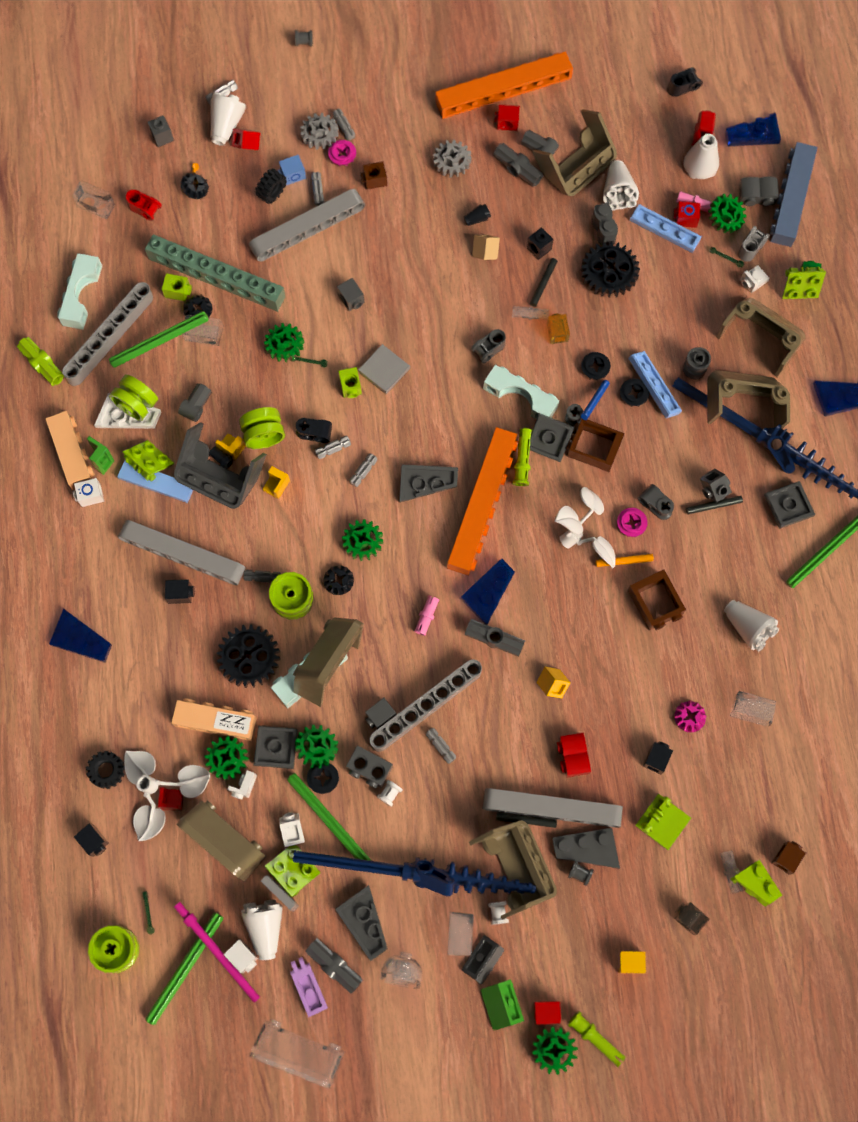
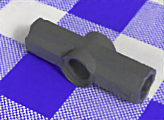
[493,143,543,187]
[465,619,525,657]
[305,938,363,994]

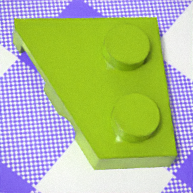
[730,860,782,906]

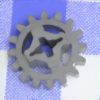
[300,113,339,150]
[433,140,471,178]

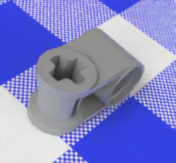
[739,226,770,262]

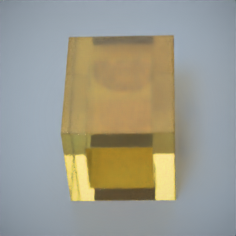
[547,313,570,344]

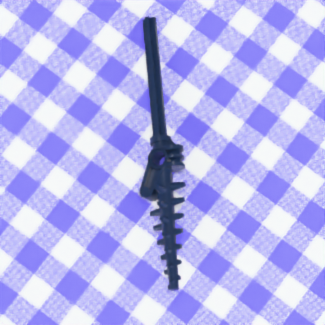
[672,377,858,499]
[293,850,536,896]

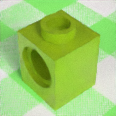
[162,273,192,302]
[339,367,362,398]

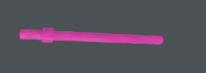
[174,902,260,1003]

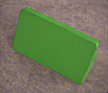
[87,436,115,475]
[481,979,524,1030]

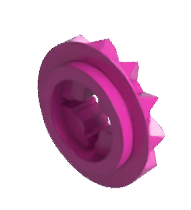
[328,140,356,167]
[617,508,648,538]
[674,701,707,732]

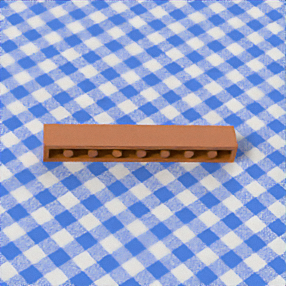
[435,51,573,119]
[447,427,519,576]

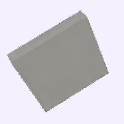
[358,344,410,394]
[261,876,299,912]

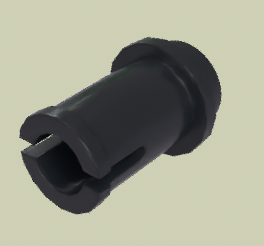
[209,446,233,469]

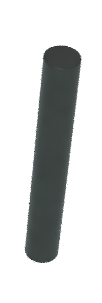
[530,258,558,307]
[686,496,743,515]
[496,812,557,828]

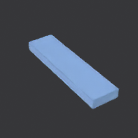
[630,204,702,253]
[628,351,682,418]
[117,460,193,503]

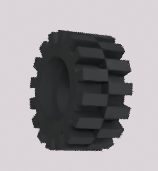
[255,168,287,204]
[86,751,125,789]

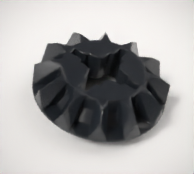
[181,172,209,199]
[183,295,213,319]
[581,352,611,381]
[620,378,650,407]
[323,565,354,595]
[307,763,339,794]

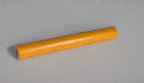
[595,554,654,567]

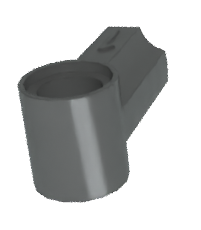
[521,130,559,156]
[178,383,212,422]

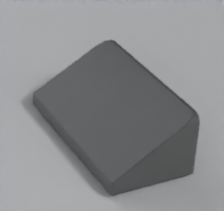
[461,935,504,985]

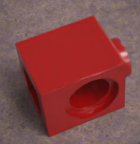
[494,105,520,131]

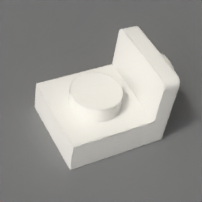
[740,265,769,293]
[227,770,257,800]
[279,813,305,847]

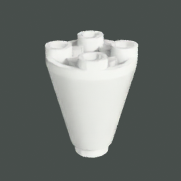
[211,92,246,146]
[684,134,719,179]
[603,160,639,211]
[724,600,779,652]
[241,900,283,960]

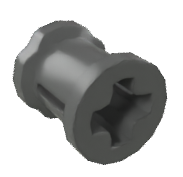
[295,30,313,46]
[565,404,583,426]
[568,861,594,886]

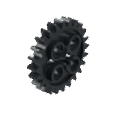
[581,241,640,298]
[216,624,281,688]

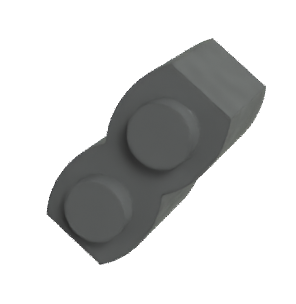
[739,177,778,206]
[592,203,618,246]

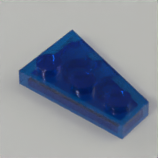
[725,112,781,147]
[813,381,858,416]
[460,558,515,625]
[49,608,112,663]

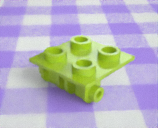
[782,267,826,299]
[123,440,174,481]
[635,793,691,850]
[264,845,321,897]

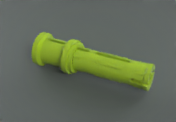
[512,428,532,486]
[567,1011,626,1067]

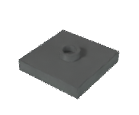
[530,413,574,462]
[764,481,815,529]
[254,726,298,769]

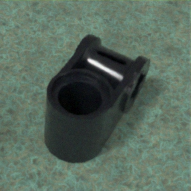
[667,67,703,97]
[296,418,332,443]

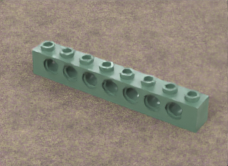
[145,234,286,312]

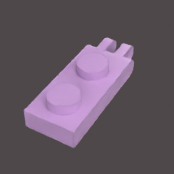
[290,957,328,1017]

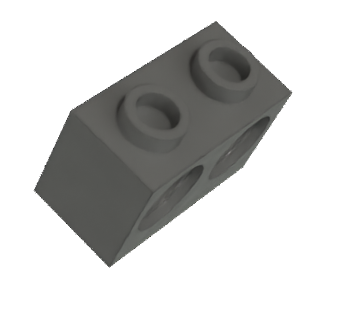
[346,745,393,788]

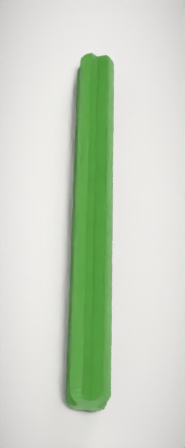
[109,311,209,368]
[786,515,858,588]
[287,773,372,861]
[145,912,223,1025]

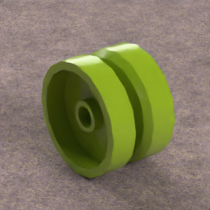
[109,374,158,421]
[239,407,285,449]
[269,572,313,620]
[88,926,139,973]

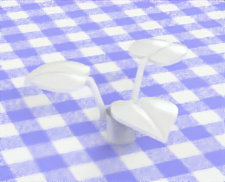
[555,487,615,569]
[124,751,210,841]

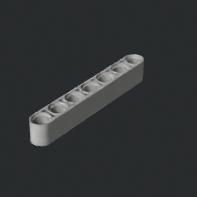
[249,189,365,261]
[62,282,153,386]
[118,520,246,585]
[370,659,482,752]
[483,788,623,828]

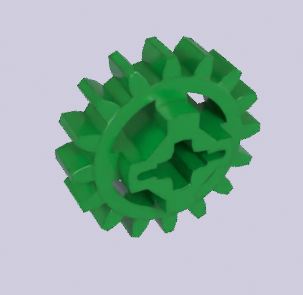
[708,194,747,234]
[264,323,305,362]
[342,519,384,561]
[295,725,338,768]
[205,736,249,780]
[532,1026,578,1075]

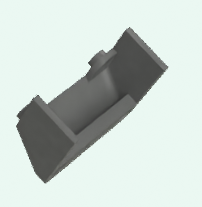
[174,422,267,509]

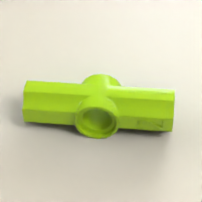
[17,337,64,386]

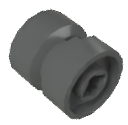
[683,347,711,380]

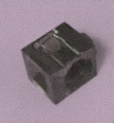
[674,902,710,935]

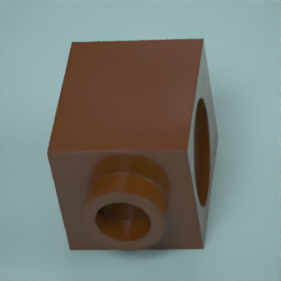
[360,161,388,190]
[772,841,806,875]

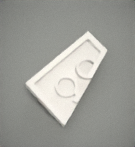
[94,393,161,429]

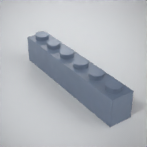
[769,142,818,247]

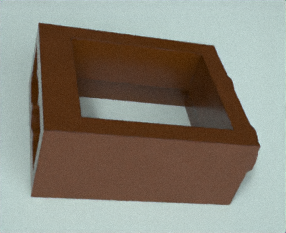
[566,419,625,472]
[627,569,686,630]

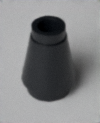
[463,204,491,226]

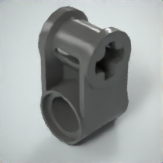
[471,329,506,363]
[638,484,674,520]

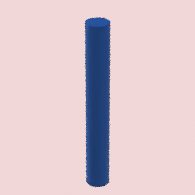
[581,380,610,420]

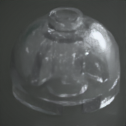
[380,952,422,989]

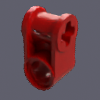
[126,189,162,221]

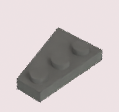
[335,885,388,961]

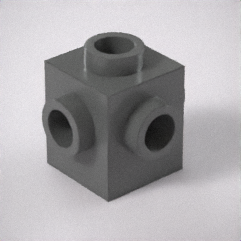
[700,469,732,502]

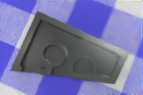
[400,464,458,503]
[552,828,620,869]

